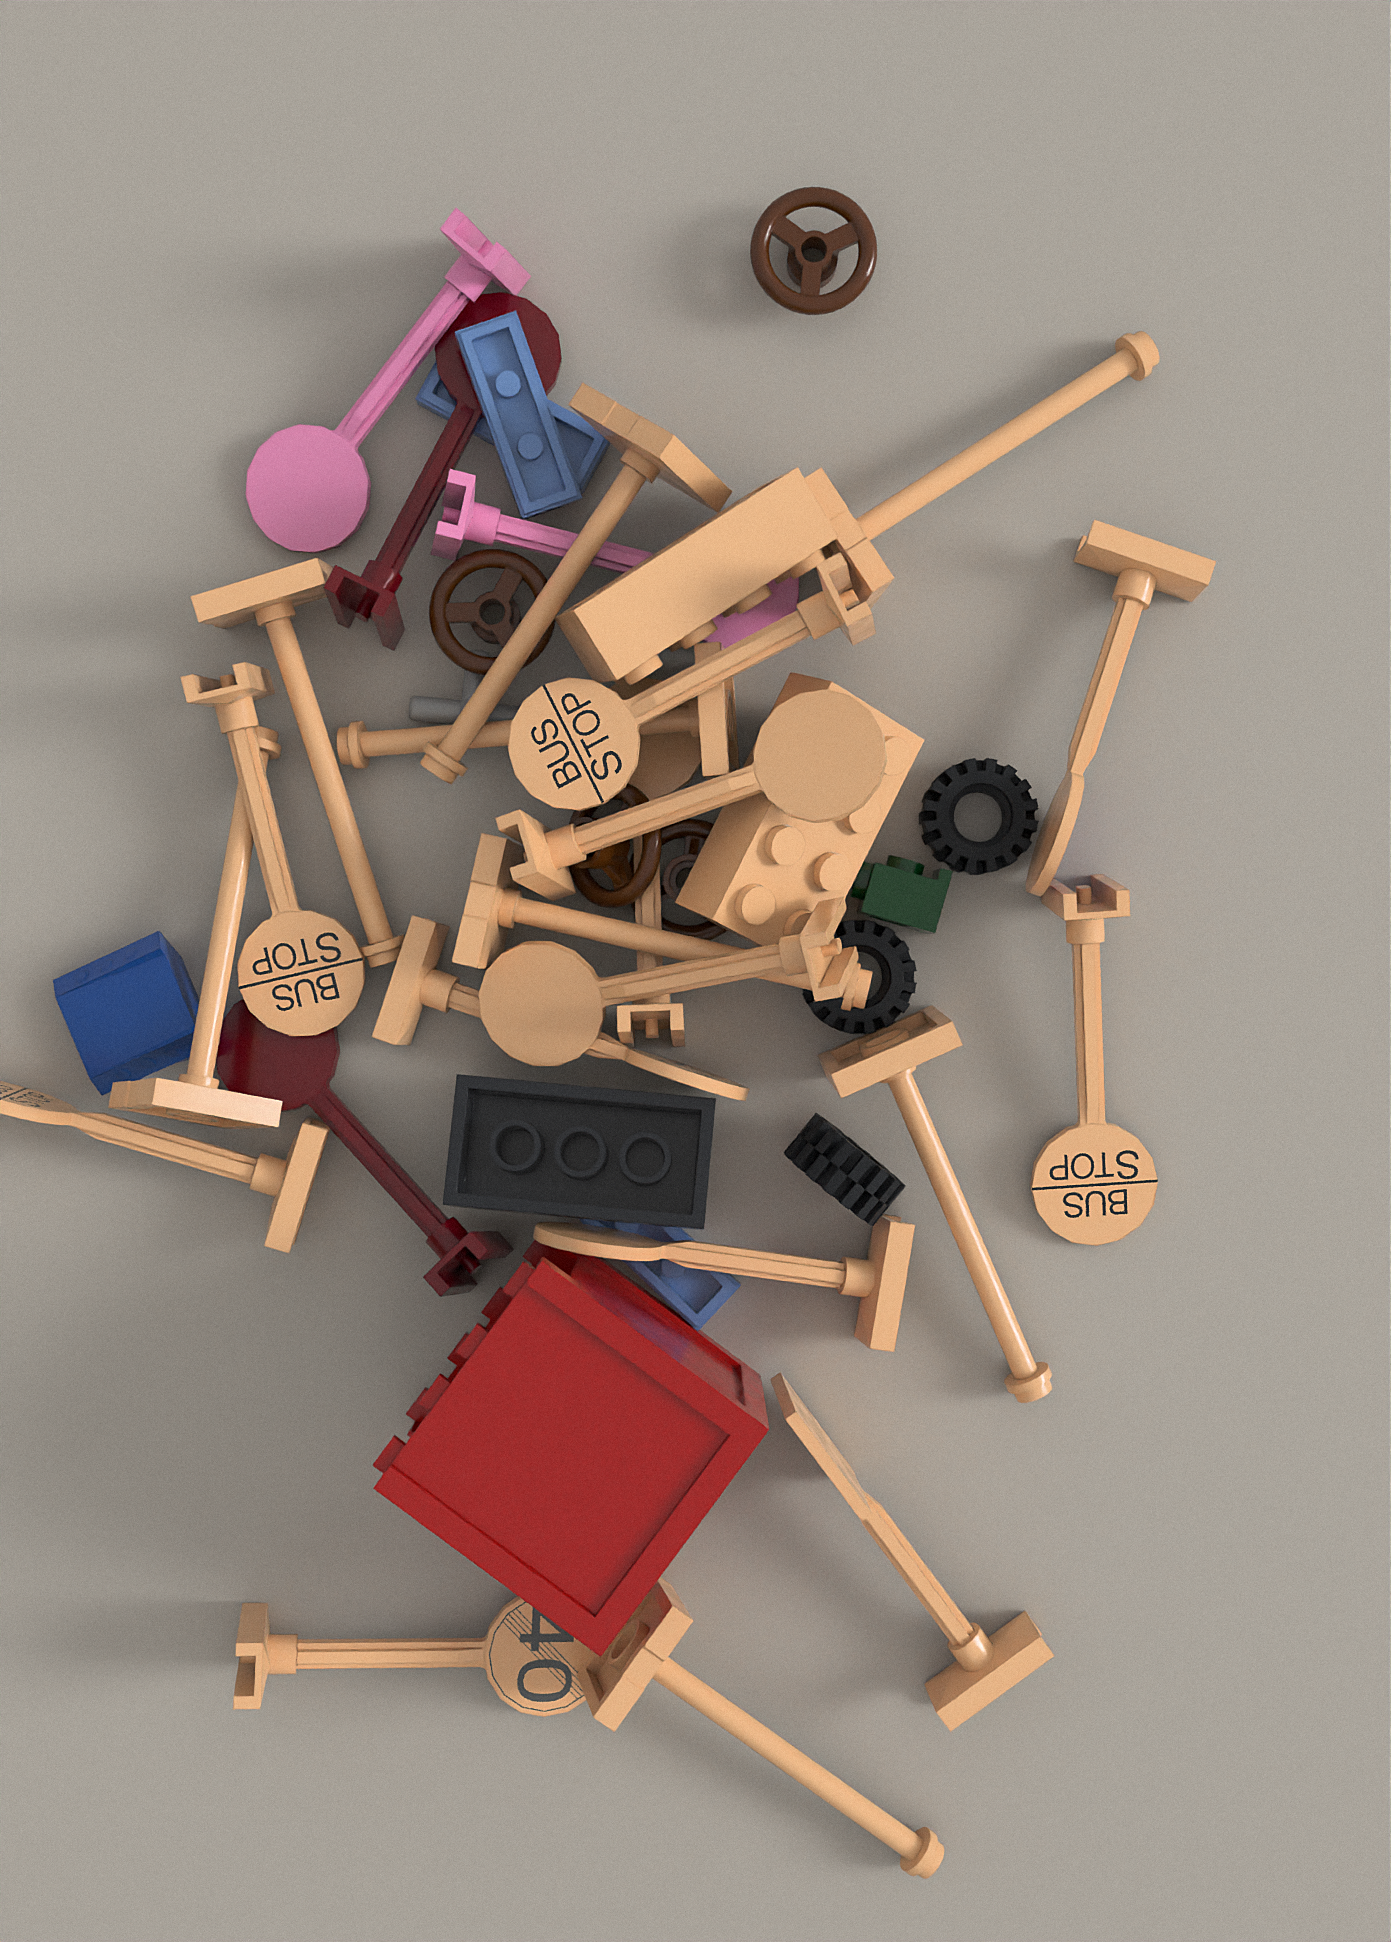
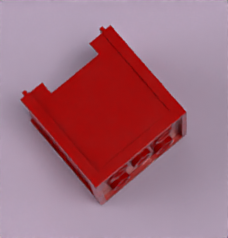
[372,1240,769,1657]

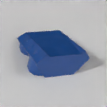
[53,931,200,1096]

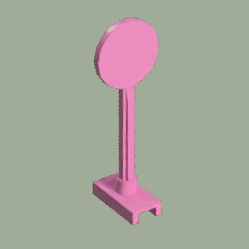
[246,208,531,553]
[430,469,799,648]

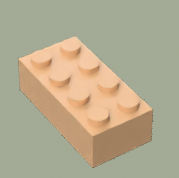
[554,467,839,687]
[675,672,924,947]

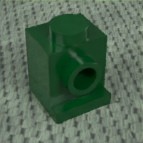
[850,855,953,934]

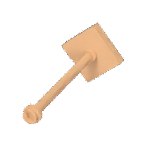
[805,331,1160,611]
[420,383,733,785]
[190,558,405,968]
[337,642,740,780]
[108,726,283,1129]
[452,833,873,1011]
[817,1005,1052,1403]
[577,1577,945,1879]

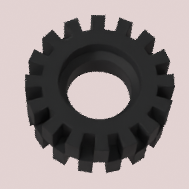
[919,758,1039,875]
[802,920,917,1034]
[784,1113,906,1226]

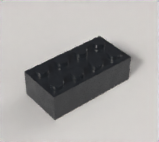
[443,1074,716,1230]

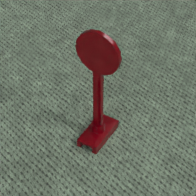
[323,292,562,651]
[216,999,514,1297]

